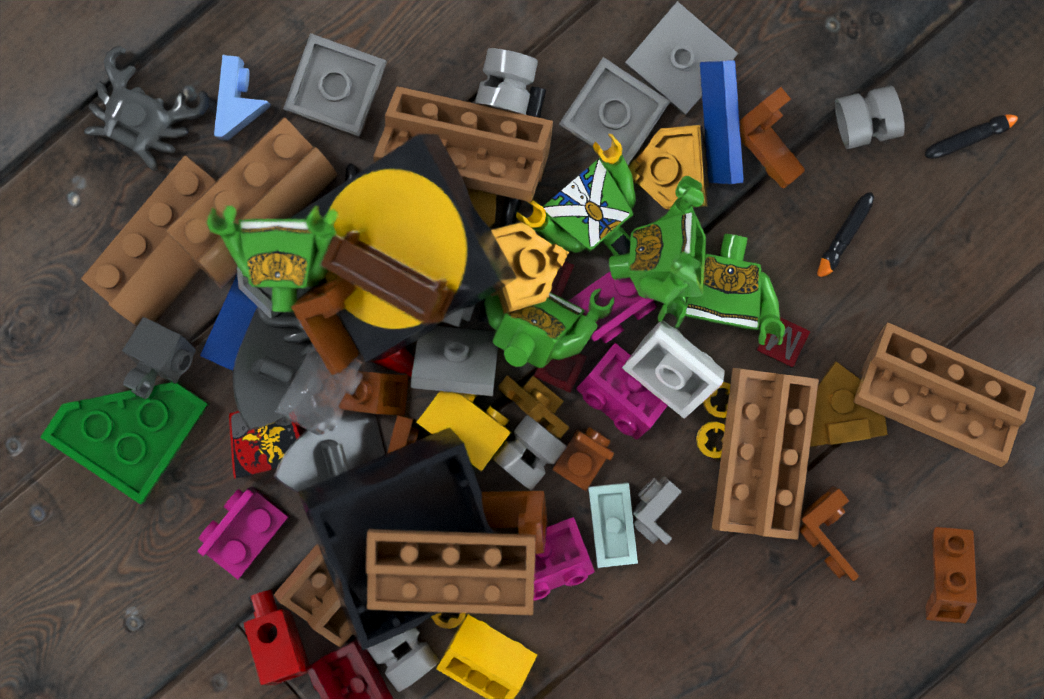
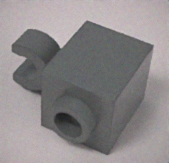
[122,317,196,400]

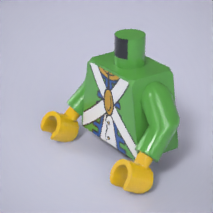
[516,134,636,256]

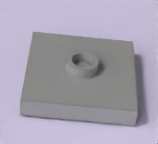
[625,1,738,116]
[283,33,387,137]
[559,57,670,165]
[411,326,498,396]

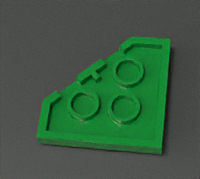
[40,382,210,505]

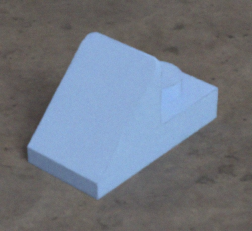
[214,55,271,141]

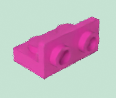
[569,272,657,344]
[576,343,668,439]
[197,486,289,580]
[534,517,595,601]

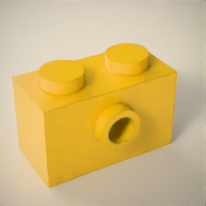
[416,391,511,471]
[436,614,537,699]

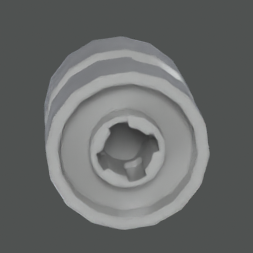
[475,48,538,115]
[835,85,905,149]
[492,415,567,491]
[367,627,440,692]

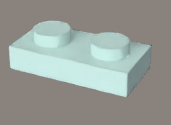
[588,482,638,568]

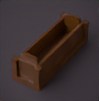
[320,231,455,324]

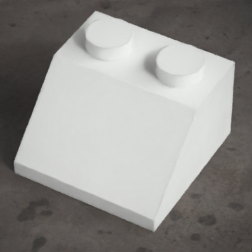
[622,320,725,419]

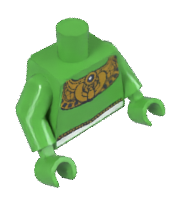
[609,176,706,304]
[207,205,338,312]
[658,234,785,345]
[484,288,614,368]

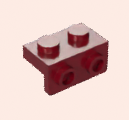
[306,640,393,699]

